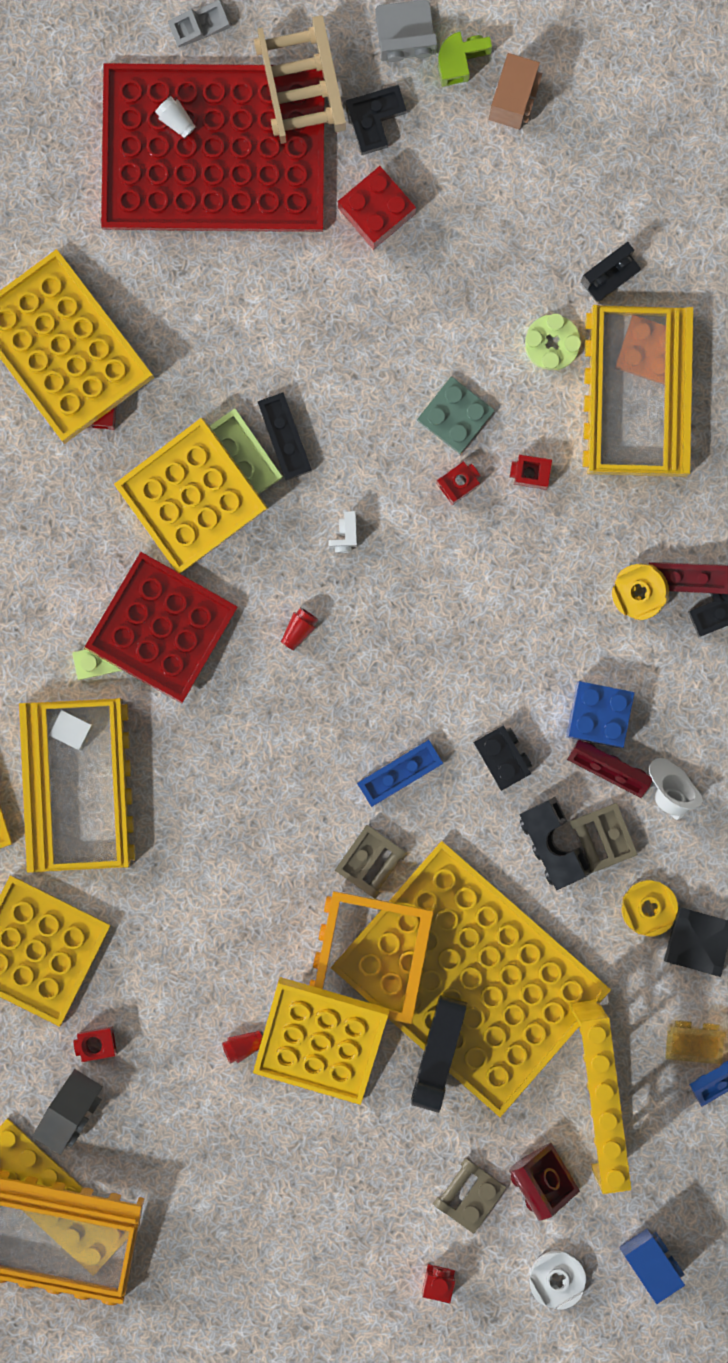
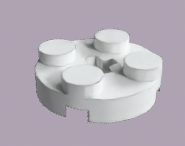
[529,1251,586,1310]

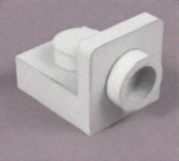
[329,511,357,553]

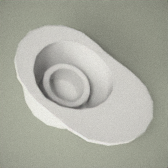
[649,758,703,820]

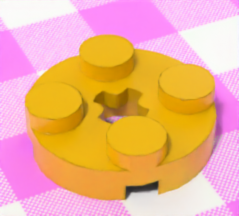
[612,563,669,620]
[621,880,678,937]

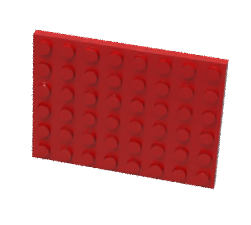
[101,63,325,232]

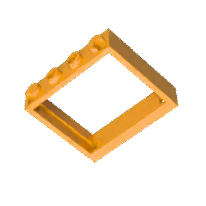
[309,891,434,1024]

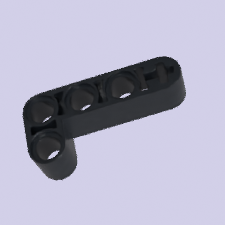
[411,995,467,1113]

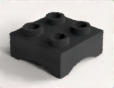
[664,907,728,977]

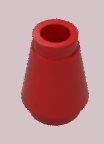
[280,607,318,651]
[222,1030,263,1064]

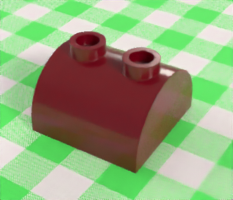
[509,1143,580,1221]

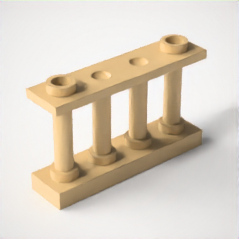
[253,15,346,144]

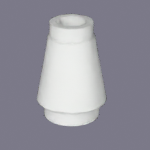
[155,96,196,139]

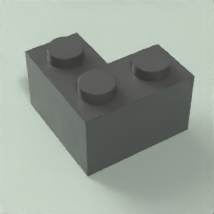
[32,1069,103,1155]

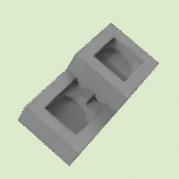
[168,0,233,47]

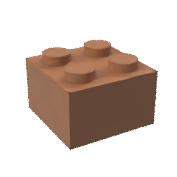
[488,53,543,130]

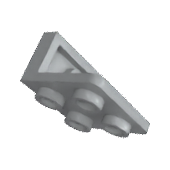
[375,0,437,62]

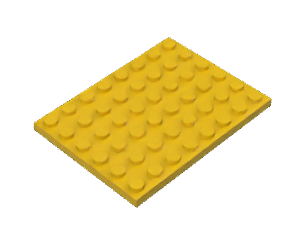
[330,841,611,1118]

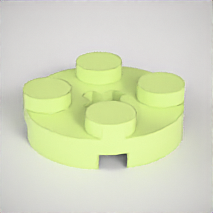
[525,314,581,370]

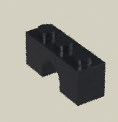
[519,797,592,891]

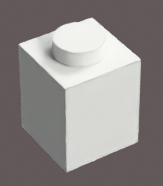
[48,710,94,751]

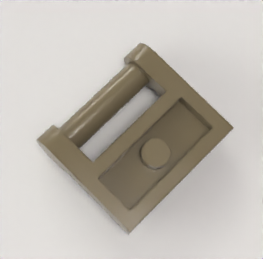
[569,803,638,873]
[335,825,408,899]
[433,1158,507,1234]

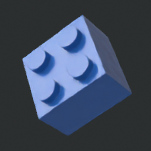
[566,681,635,748]
[619,1228,685,1305]

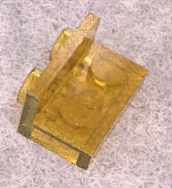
[665,1020,727,1064]

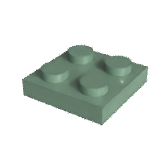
[417,376,495,454]

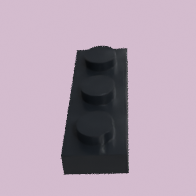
[257,392,312,481]

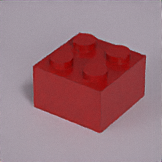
[338,166,416,250]

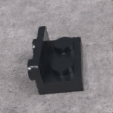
[581,242,641,302]
[473,725,533,791]

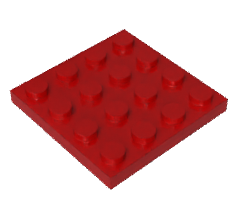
[84,551,238,704]

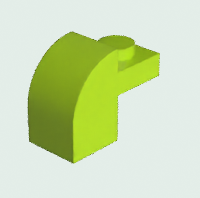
[438,32,492,87]

